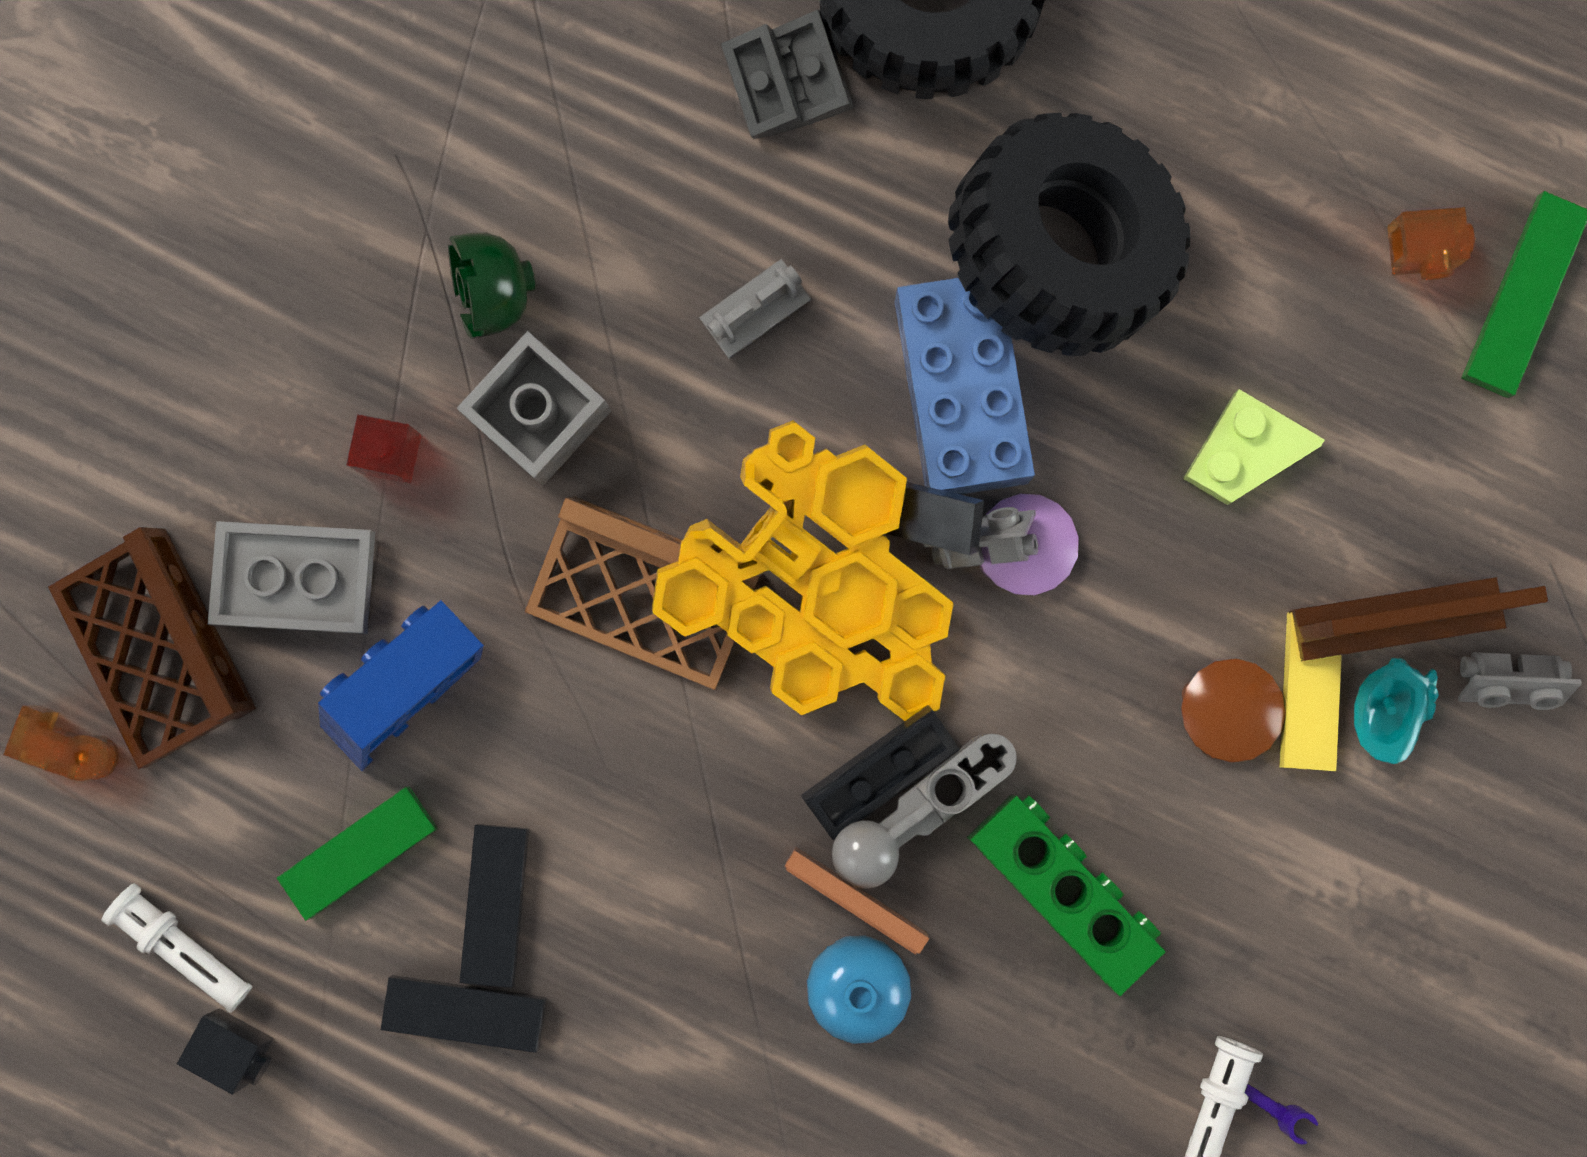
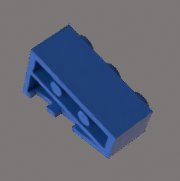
[318,600,484,771]

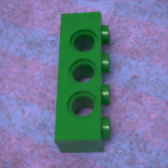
[967,794,1166,996]

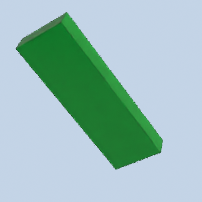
[277,786,438,921]

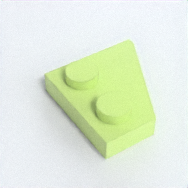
[1183,389,1325,505]

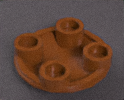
[1181,658,1286,762]

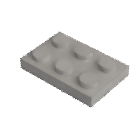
[208,521,375,634]

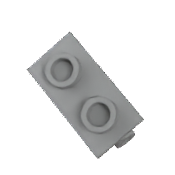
[699,259,811,359]
[924,507,1038,569]
[1458,652,1582,710]

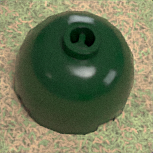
[448,232,535,339]

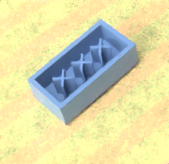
[895,278,1035,495]

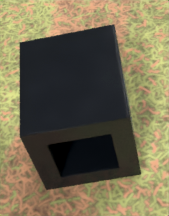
[177,1008,273,1095]

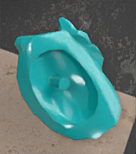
[1354,657,1439,764]

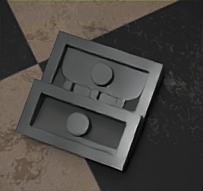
[721,10,854,139]

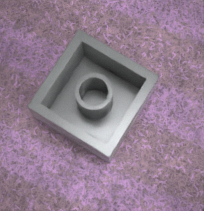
[457,331,611,486]

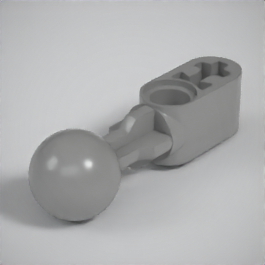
[832,734,1017,889]

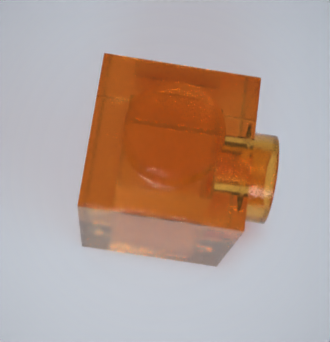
[1387,207,1475,280]

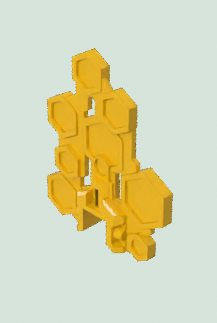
[652,420,953,721]

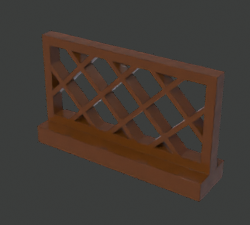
[48,527,256,769]
[1289,577,1548,661]

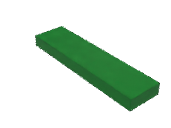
[1461,191,1587,398]

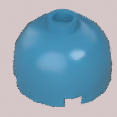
[807,935,911,1044]

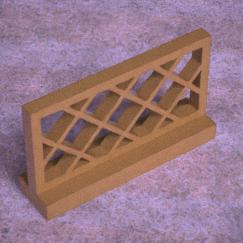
[525,496,764,690]

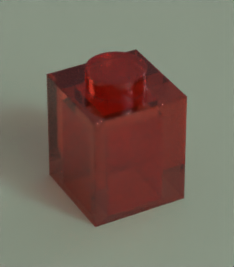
[346,414,421,484]

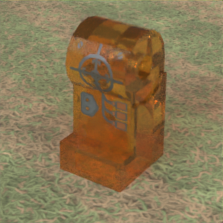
[3,705,119,781]

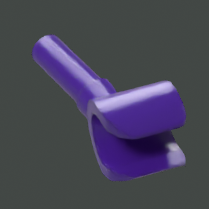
[1244,1084,1318,1145]

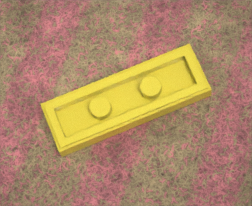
[1279,612,1342,771]

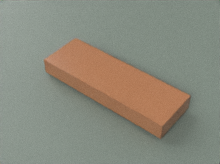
[785,847,930,955]

